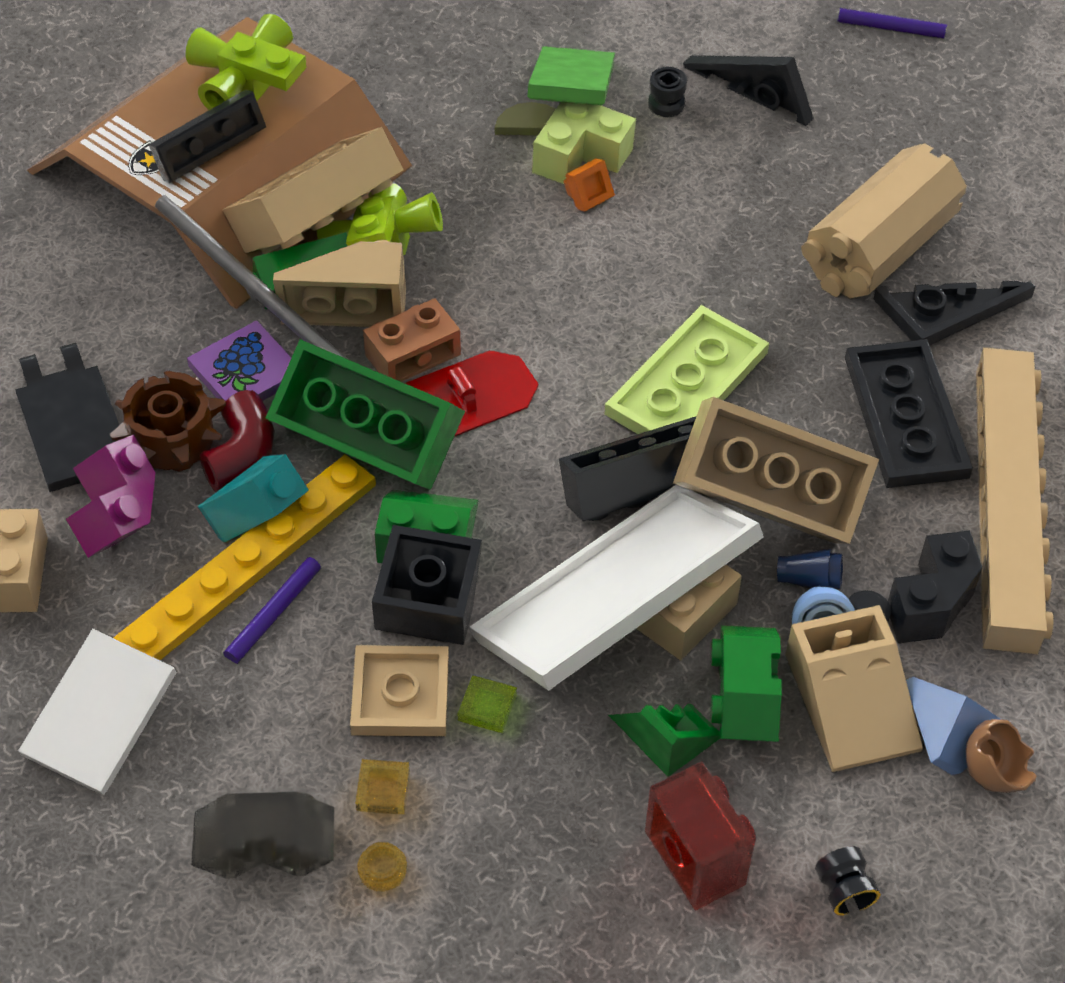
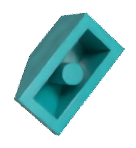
[197,454,309,542]

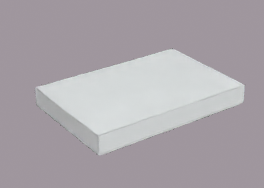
[18,629,177,796]

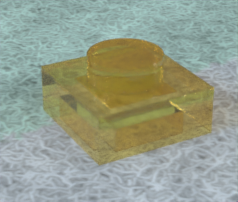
[355,759,410,815]

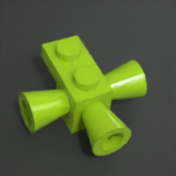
[185,14,307,110]
[317,183,443,255]

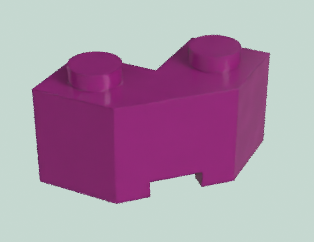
[66,435,156,558]

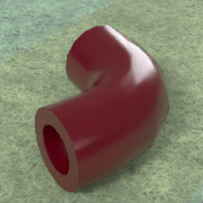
[200,390,275,492]

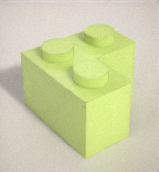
[532,102,636,184]

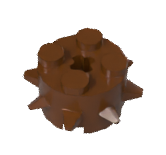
[110,371,226,472]

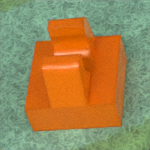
[563,158,615,212]

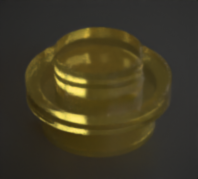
[357,842,407,892]

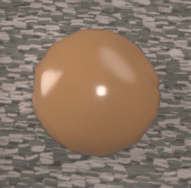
[966,719,1037,793]

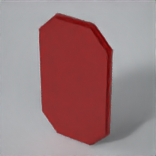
[405,350,539,437]

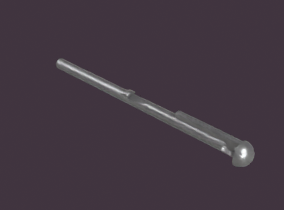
[155,195,349,360]

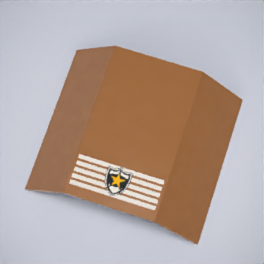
[27,17,412,309]

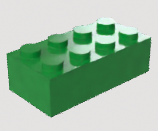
[266,339,465,490]

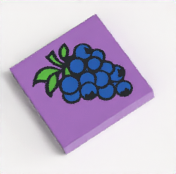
[187,320,291,401]

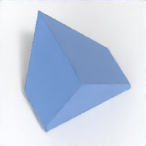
[906,677,1002,775]

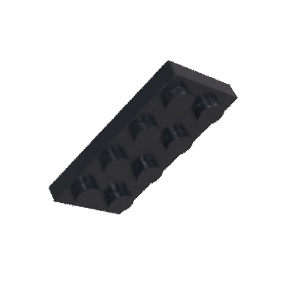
[845,339,973,488]

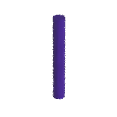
[838,8,947,38]
[223,557,321,664]

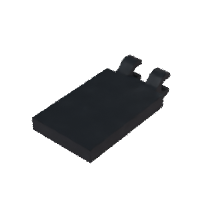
[15,343,119,493]

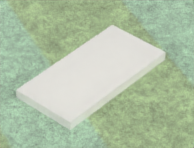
[469,485,764,691]

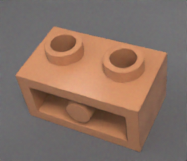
[363,298,461,382]

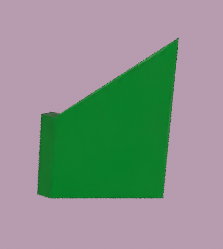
[608,704,721,777]

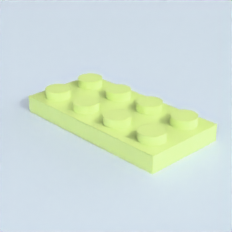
[604,305,769,434]

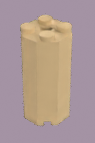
[801,143,967,299]

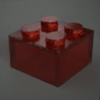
[645,761,756,911]

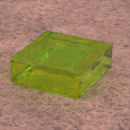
[458,675,517,733]

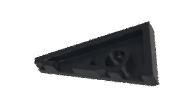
[683,55,814,126]
[873,281,1036,346]

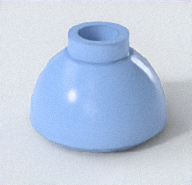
[792,586,855,624]

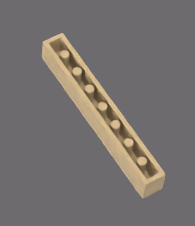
[976,348,1053,654]

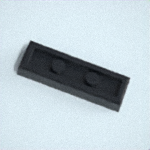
[148,90,266,183]

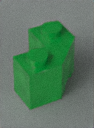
[710,625,782,742]

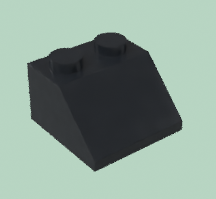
[372,525,482,645]

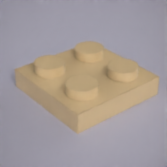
[350,645,449,736]

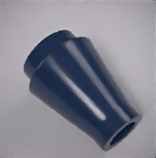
[777,549,843,589]

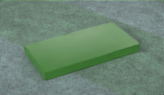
[528,46,615,105]

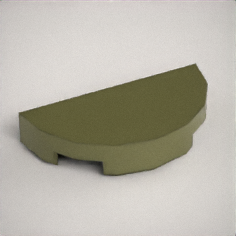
[495,102,556,135]

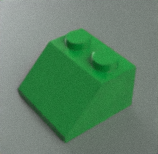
[375,490,479,563]

